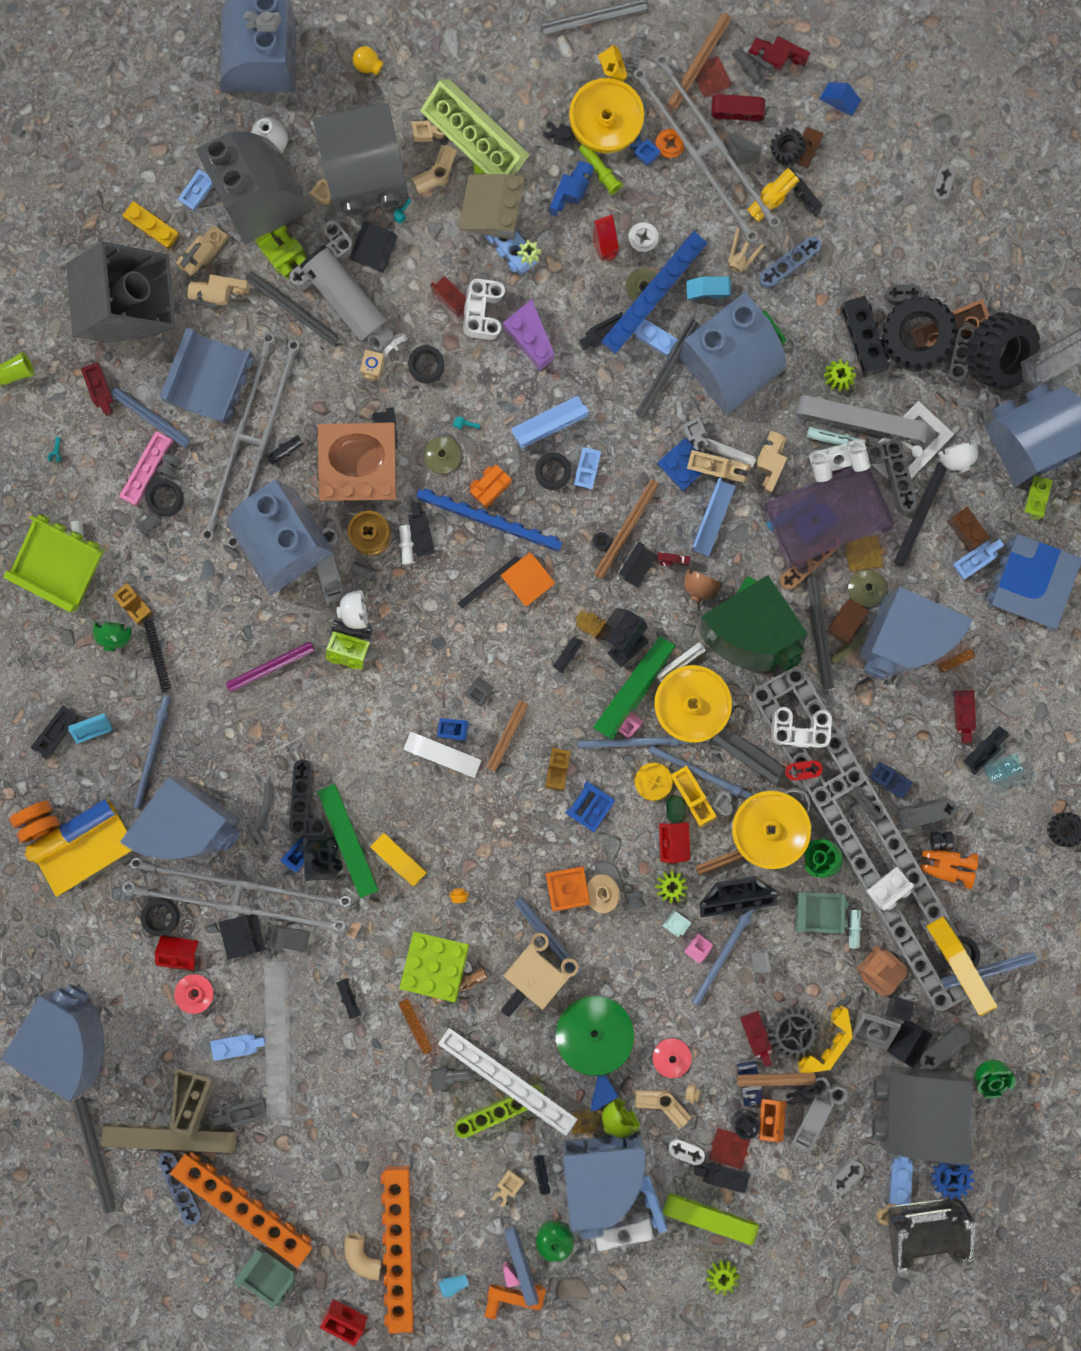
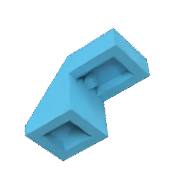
[686,277,731,301]

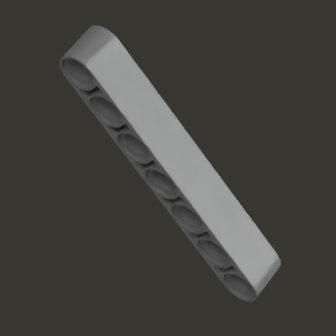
[796,395,929,445]

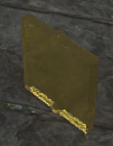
[844,536,882,571]

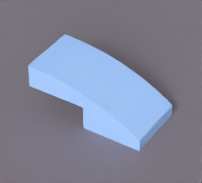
[574,447,601,489]

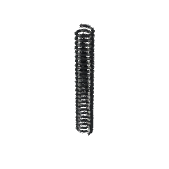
[143,618,172,693]

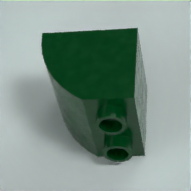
[700,575,808,672]

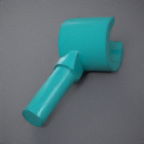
[394,198,412,224]
[452,416,480,430]
[47,437,62,463]

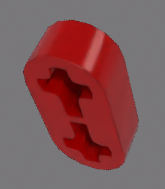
[785,760,823,781]

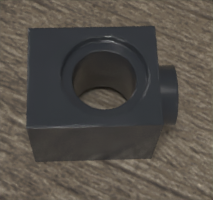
[886,995,914,1022]

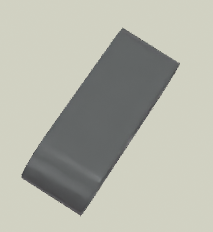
[949,322,976,380]

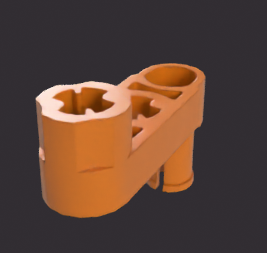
[484,1284,546,1319]

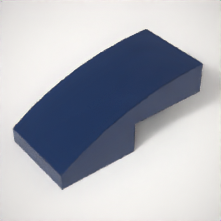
[869,761,913,800]
[736,1061,763,1106]

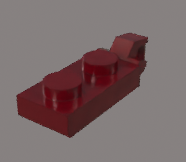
[81,362,113,416]
[954,690,976,743]
[740,1010,773,1067]

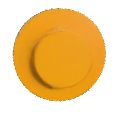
[449,888,469,903]

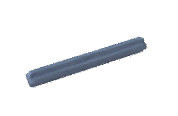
[111,387,191,448]
[514,897,581,977]
[941,952,1037,989]

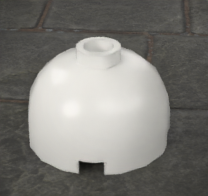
[938,439,978,473]
[337,590,368,629]

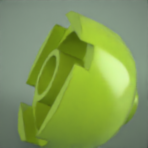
[602,1098,640,1139]

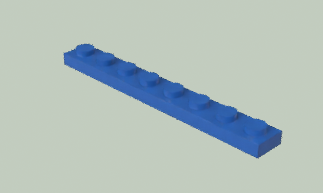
[601,231,707,354]
[416,489,562,552]

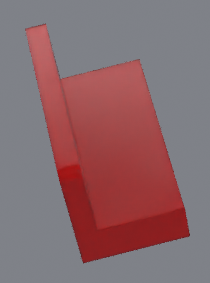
[659,822,690,863]
[154,935,199,971]

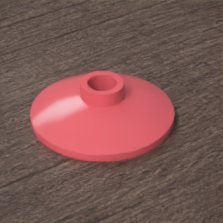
[174,974,214,1014]
[653,1038,692,1078]

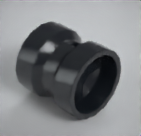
[930,831,954,851]

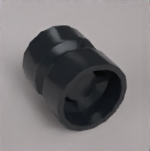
[731,1109,760,1140]

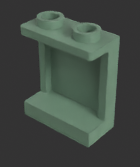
[795,892,848,934]
[233,1245,298,1310]

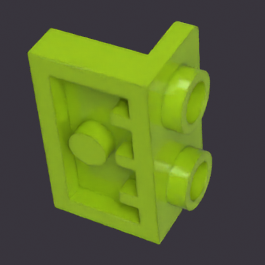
[1024,476,1053,521]
[326,631,370,670]

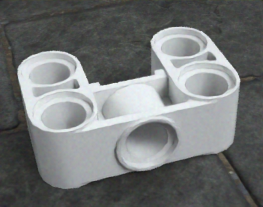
[463,279,505,340]
[809,440,870,482]
[771,707,832,748]
[595,1212,654,1251]

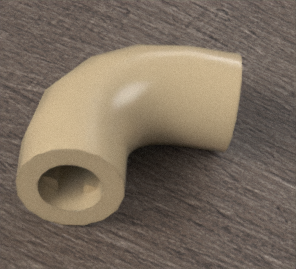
[344,1233,382,1281]

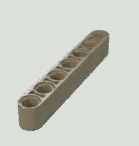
[101,1124,237,1153]

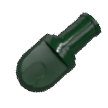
[666,795,686,823]

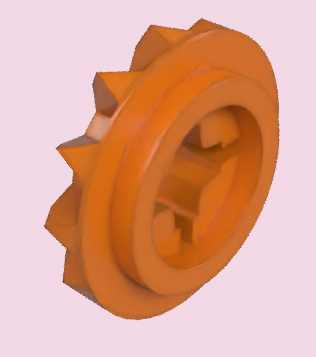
[656,129,685,159]

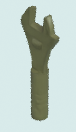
[830,626,868,665]

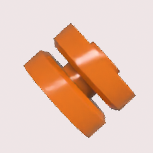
[9,800,61,844]

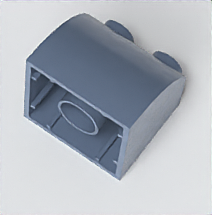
[220,0,297,92]
[679,292,786,416]
[985,384,1081,487]
[228,479,335,594]
[857,587,973,680]
[120,777,241,859]
[1,984,105,1102]
[562,1132,645,1239]

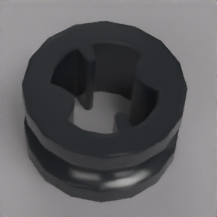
[593,532,610,550]

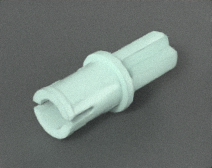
[847,910,862,949]

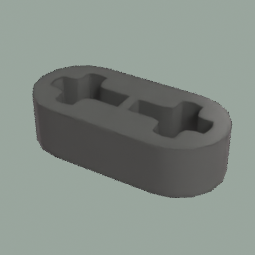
[885,285,922,304]

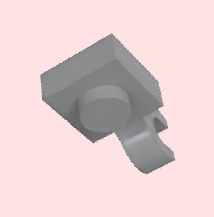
[243,11,281,32]

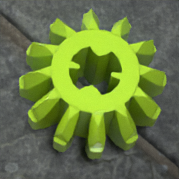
[823,359,856,392]
[655,870,688,904]
[706,1260,740,1296]

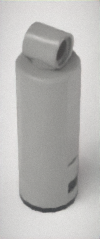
[299,245,393,352]

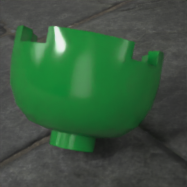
[92,621,132,652]
[803,839,843,878]
[974,1060,1015,1099]
[535,1220,574,1263]

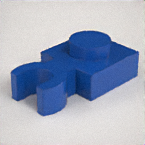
[628,135,660,167]

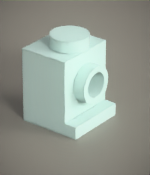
[663,910,691,937]

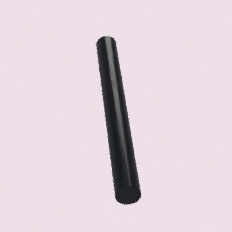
[457,556,520,609]

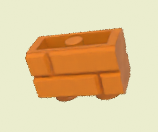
[469,464,512,509]
[758,1099,786,1142]

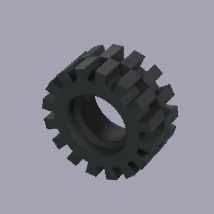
[770,128,806,166]
[1047,812,1081,847]

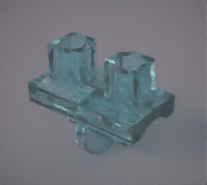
[983,753,1024,784]

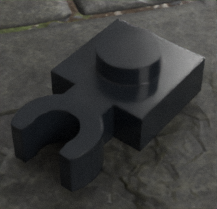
[543,122,576,149]

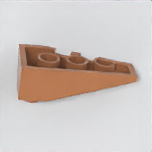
[910,298,989,347]

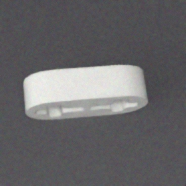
[668,1138,705,1165]

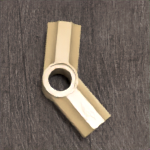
[411,145,457,195]
[635,1090,691,1129]

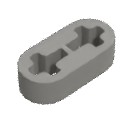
[931,166,955,203]
[831,1159,864,1193]

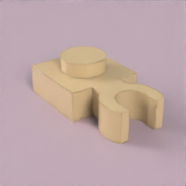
[411,121,445,142]
[492,1169,525,1207]

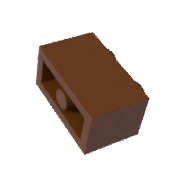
[947,506,990,552]
[826,598,869,644]

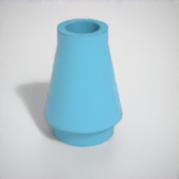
[438,1274,469,1298]

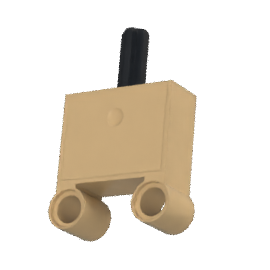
[501,932,579,1017]

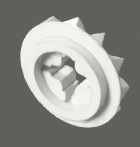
[629,222,659,253]

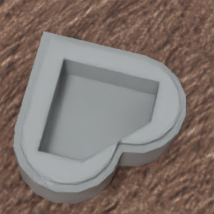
[710,791,733,817]

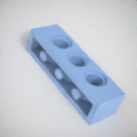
[484,231,537,276]

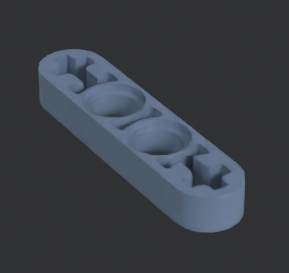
[759,236,821,289]
[158,1151,202,1225]
[505,1226,539,1307]

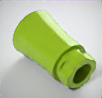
[0,351,35,386]

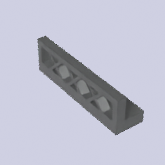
[710,727,785,785]

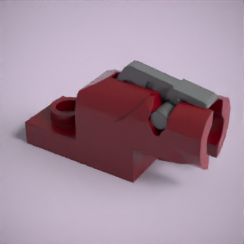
[748,36,811,71]

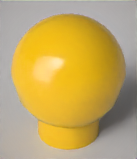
[352,46,384,76]

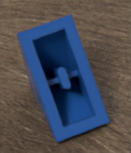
[819,82,861,117]
[437,718,469,741]
[281,836,304,873]
[590,1075,618,1111]

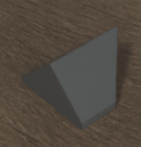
[725,132,762,165]

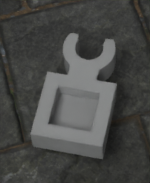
[683,416,710,452]

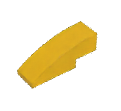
[670,766,717,828]
[370,833,427,887]

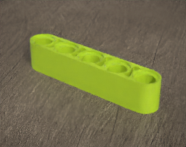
[454,1085,544,1138]
[662,1193,760,1245]

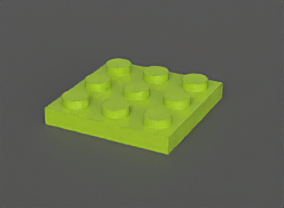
[399,931,470,1003]

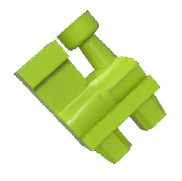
[254,225,306,279]

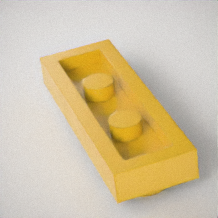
[122,201,179,250]

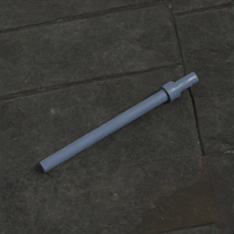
[133,696,171,809]
[578,736,689,749]
[648,745,754,799]
[692,909,755,1006]

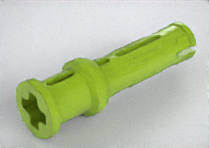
[579,144,623,195]

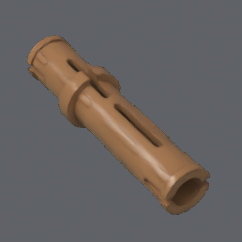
[432,967,488,1005]

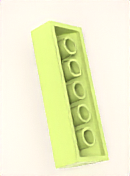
[420,79,530,175]

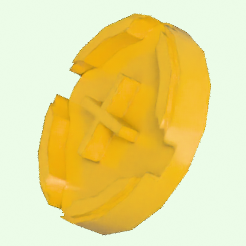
[634,762,673,801]

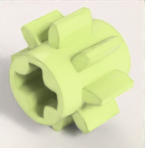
[517,240,541,266]

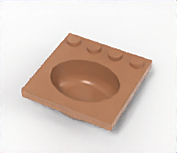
[318,423,396,501]

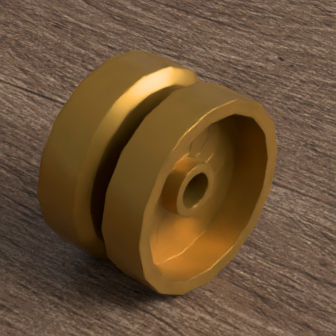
[347,510,392,556]

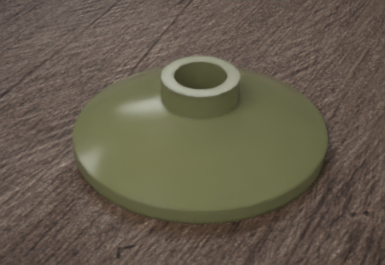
[625,268,657,302]
[424,437,461,474]
[848,570,887,608]

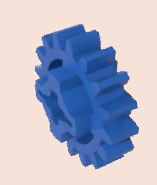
[930,1162,975,1200]

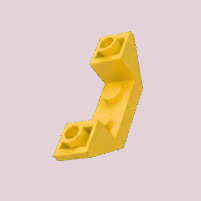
[797,1005,853,1073]

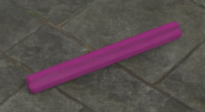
[226,642,314,692]

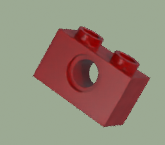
[319,1299,368,1347]

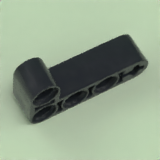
[289,759,329,836]

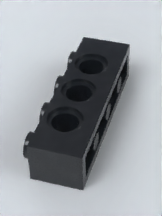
[840,296,890,378]

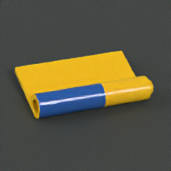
[25,798,133,897]

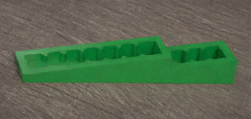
[593,636,676,740]
[317,784,379,899]

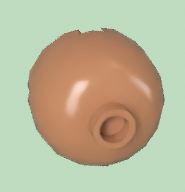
[684,569,723,603]

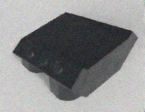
[350,221,398,273]
[303,837,343,882]

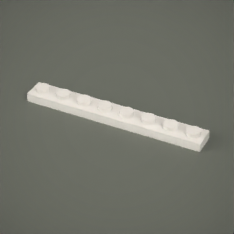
[438,1028,578,1136]

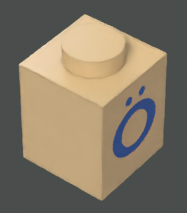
[360,350,385,382]

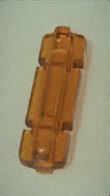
[938,649,975,673]

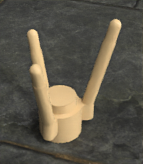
[727,227,764,273]

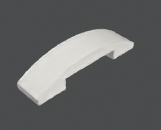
[403,732,482,778]

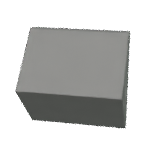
[852,1009,901,1050]

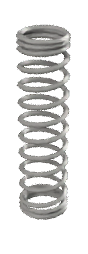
[625,32,648,81]

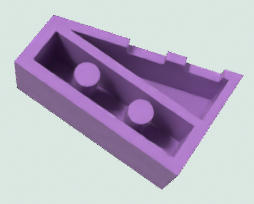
[503,299,554,371]

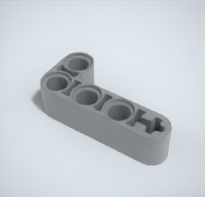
[289,220,353,291]

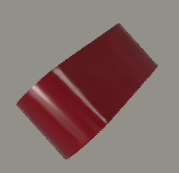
[711,94,766,122]

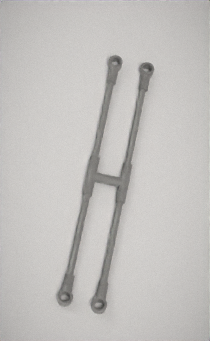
[634,55,780,244]
[202,333,300,549]
[122,858,351,934]

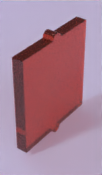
[695,56,732,98]
[709,1127,750,1170]

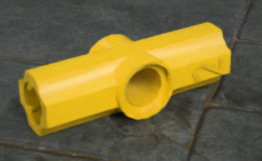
[747,168,800,222]

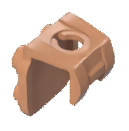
[856,945,907,996]

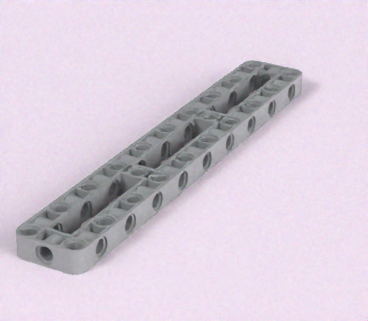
[751,667,985,1011]

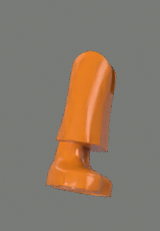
[920,850,978,890]

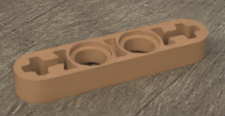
[779,535,840,590]

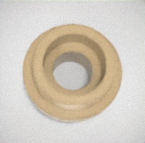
[686,1084,700,1104]

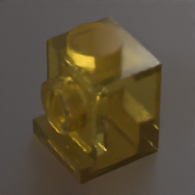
[575,610,606,639]
[570,1109,600,1134]

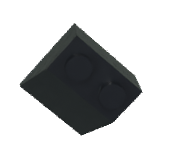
[595,608,648,658]

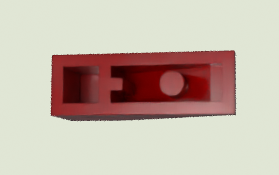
[593,214,619,261]

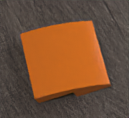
[500,552,555,607]

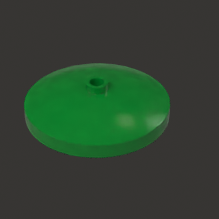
[556,996,634,1076]

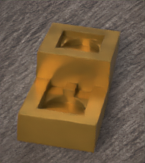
[113,583,154,626]
[545,748,571,792]

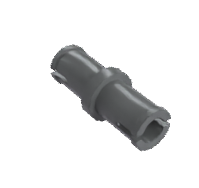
[732,47,765,84]

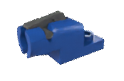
[550,161,595,217]

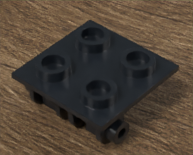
[218,914,266,960]

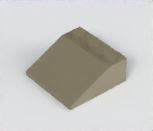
[458,174,524,240]

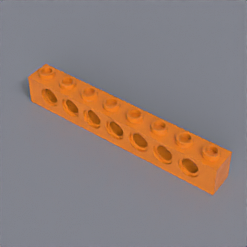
[170,1151,313,1268]
[381,1166,414,1333]

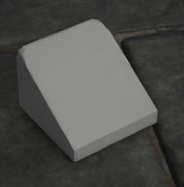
[751,951,771,973]

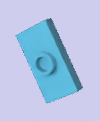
[68,713,113,744]

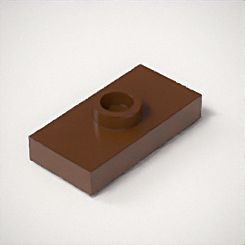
[794,126,824,169]

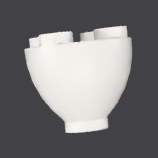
[251,117,288,154]

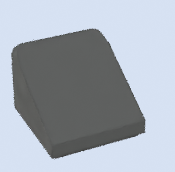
[465,677,494,707]

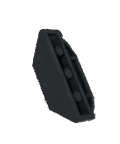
[699,876,777,918]

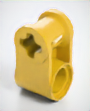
[598,44,627,82]

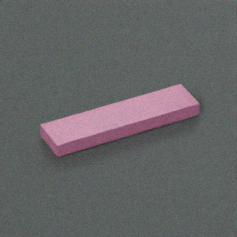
[119,431,173,506]

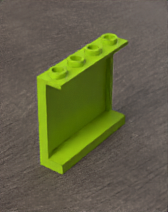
[3,514,105,612]

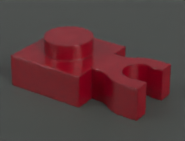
[656,552,691,567]

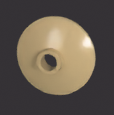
[587,874,620,913]

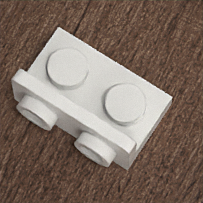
[866,867,914,911]

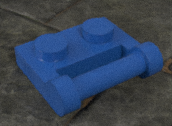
[565,781,615,832]

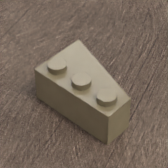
[171,1068,215,1142]

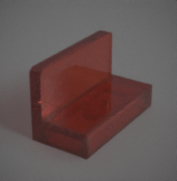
[430,276,466,317]

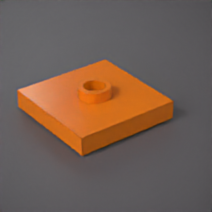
[545,866,590,912]

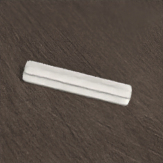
[702,438,756,467]
[656,643,705,683]

